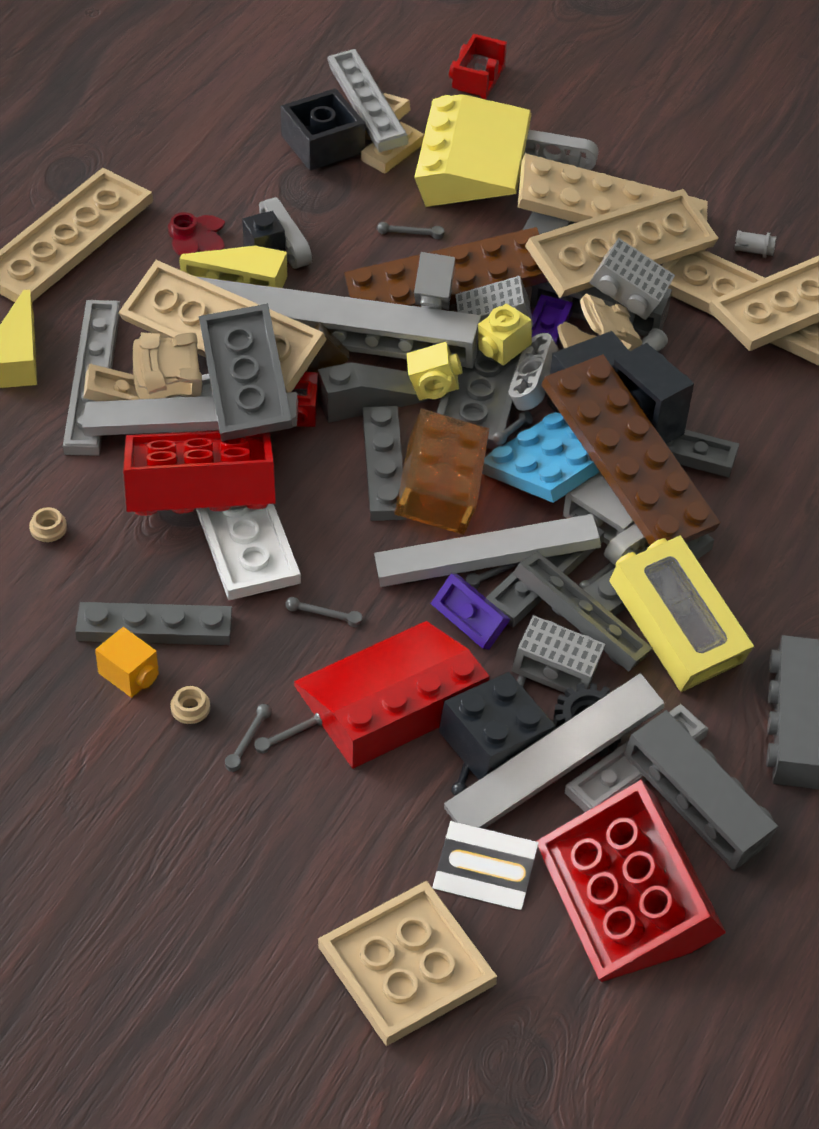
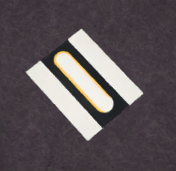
[432,821,538,910]

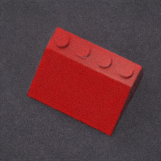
[123,430,276,516]
[294,621,490,769]
[536,780,726,982]

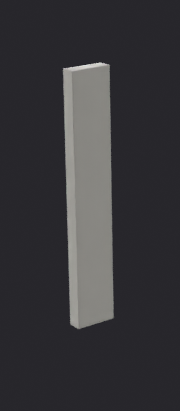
[328,49,409,153]
[63,300,121,456]
[82,392,298,436]
[374,514,601,587]
[444,673,665,829]

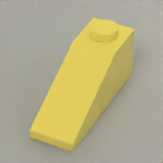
[179,246,287,288]
[0,289,37,388]

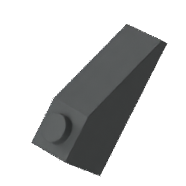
[318,362,427,423]

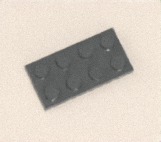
[199,303,293,441]
[431,350,522,450]

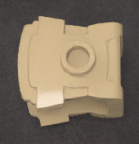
[557,294,642,351]
[133,332,203,399]

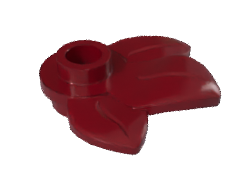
[168,212,225,256]

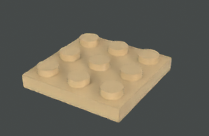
[318,881,497,1046]

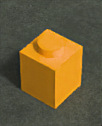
[95,627,159,698]

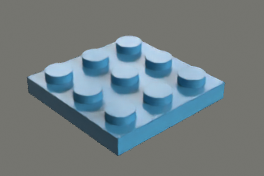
[479,412,600,503]

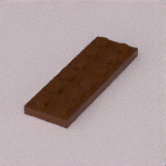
[344,227,549,307]
[541,354,721,545]

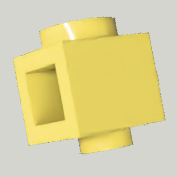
[478,303,532,366]
[407,342,463,401]

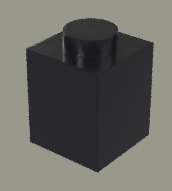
[242,210,285,251]

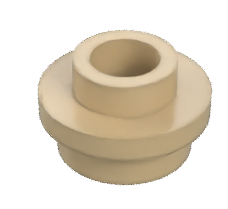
[29,507,67,542]
[170,686,210,724]

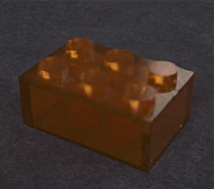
[394,408,489,535]

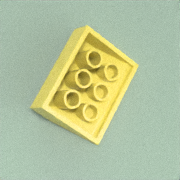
[414,94,531,207]

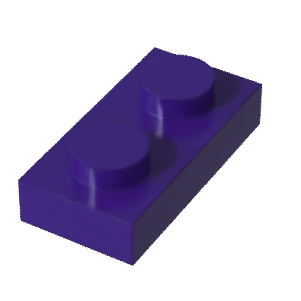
[532,295,573,346]
[430,573,510,650]

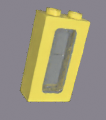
[609,535,754,692]

